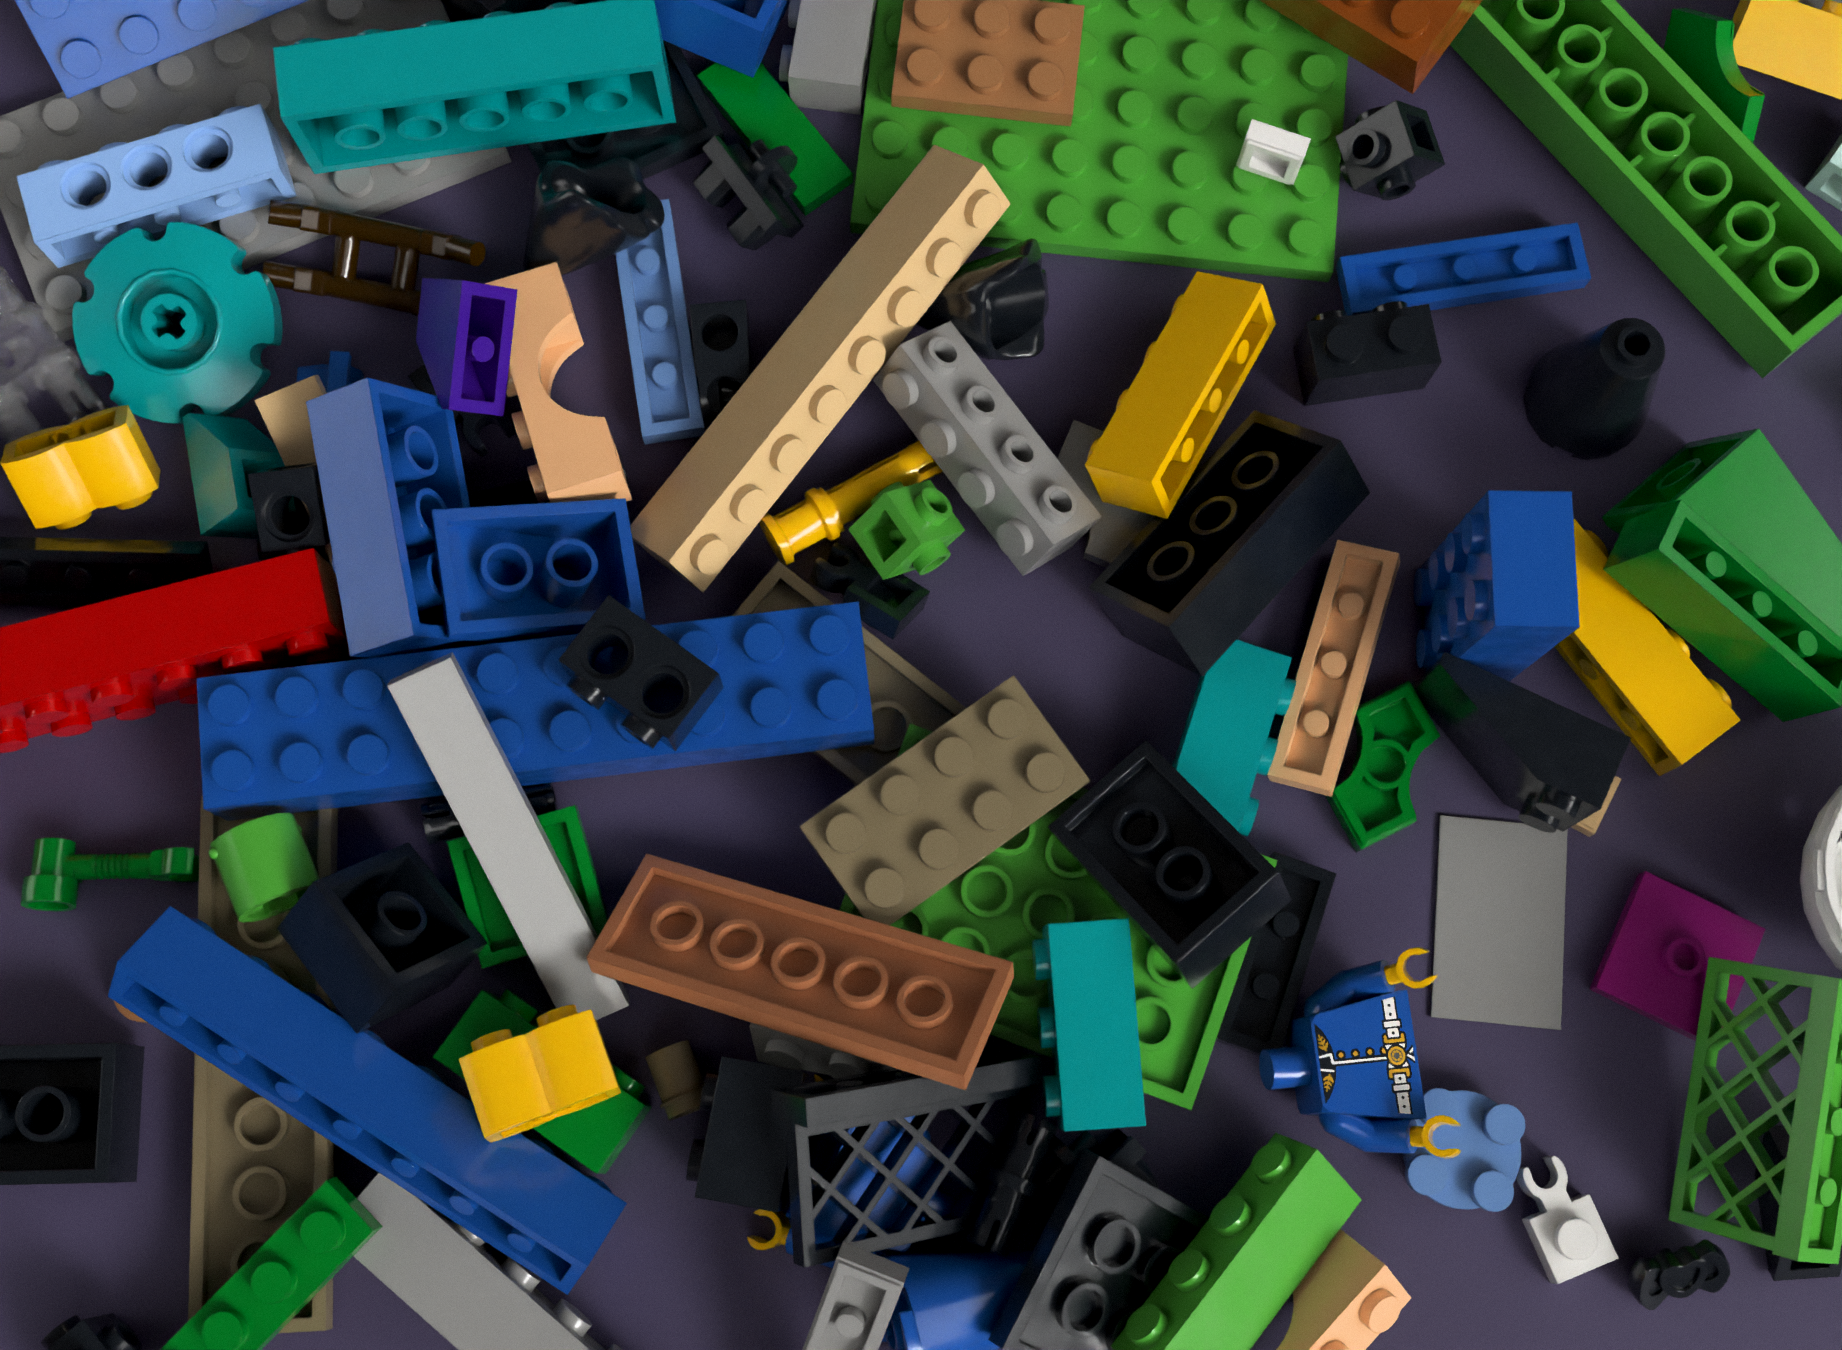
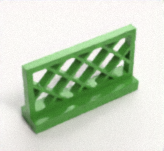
[1668,957,1842,1264]

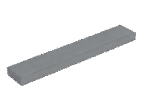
[387,652,629,1020]

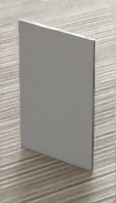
[1430,815,1568,1030]

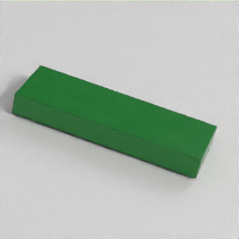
[697,63,853,216]

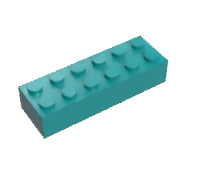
[273,0,676,174]

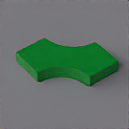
[1663,8,1765,143]
[1325,681,1440,853]

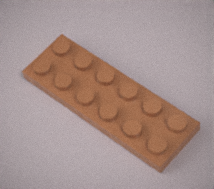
[586,853,1014,1090]

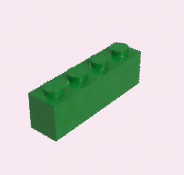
[1603,499,1842,722]

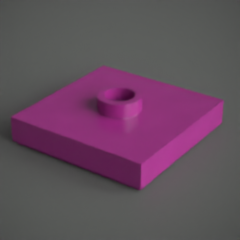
[1589,871,1766,1041]

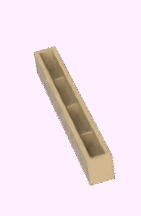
[630,145,1011,593]

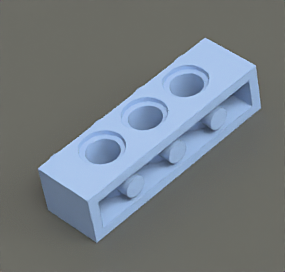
[16,103,297,268]

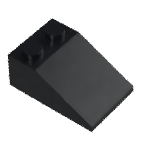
[1414,652,1631,833]
[1048,740,1291,989]

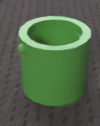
[208,813,320,923]

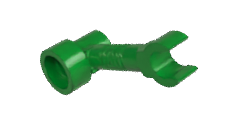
[20,838,199,911]

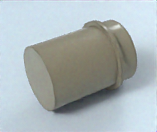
[645,1040,704,1121]

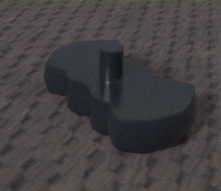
[1627,1239,1730,1310]

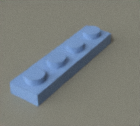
[615,199,705,445]

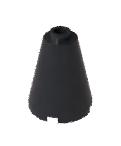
[1523,318,1665,460]

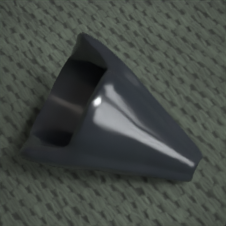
[523,157,665,276]
[916,238,1049,360]

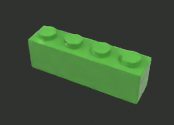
[1110,1133,1362,1350]

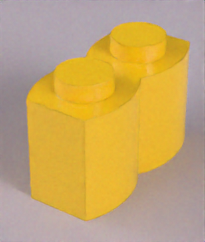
[0,405,160,530]
[458,1005,621,1143]

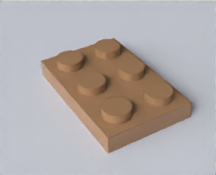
[891,0,1085,127]

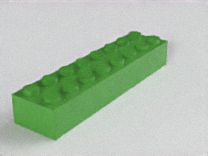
[1450,0,1842,379]

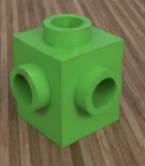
[848,480,965,580]

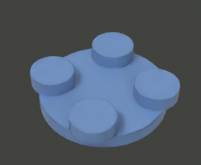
[1403,1088,1525,1212]

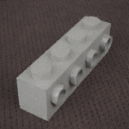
[873,321,1102,576]

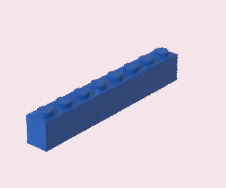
[108,906,627,1295]

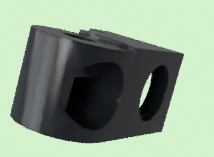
[690,300,752,423]

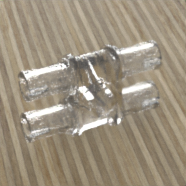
[0,265,108,444]

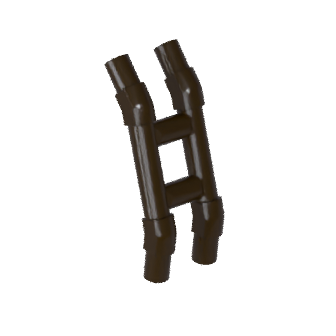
[262,199,486,316]

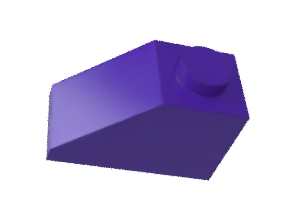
[416,278,517,417]

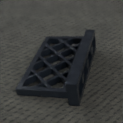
[771,1049,1043,1268]

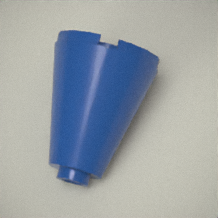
[881,1250,1033,1350]

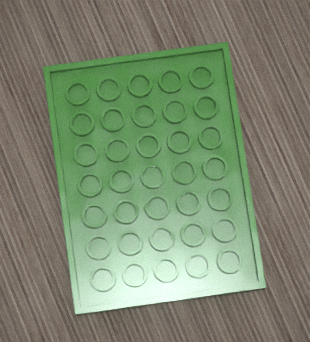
[850,0,1348,282]

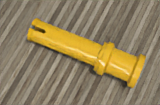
[759,440,943,566]

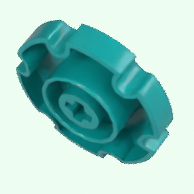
[72,222,283,424]

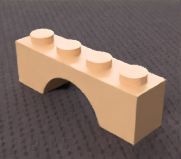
[485,262,632,503]
[1276,1229,1411,1350]

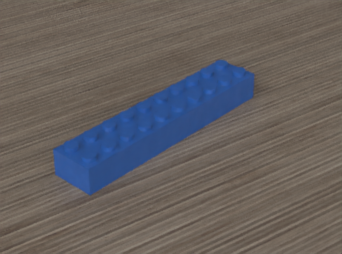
[196,602,875,821]

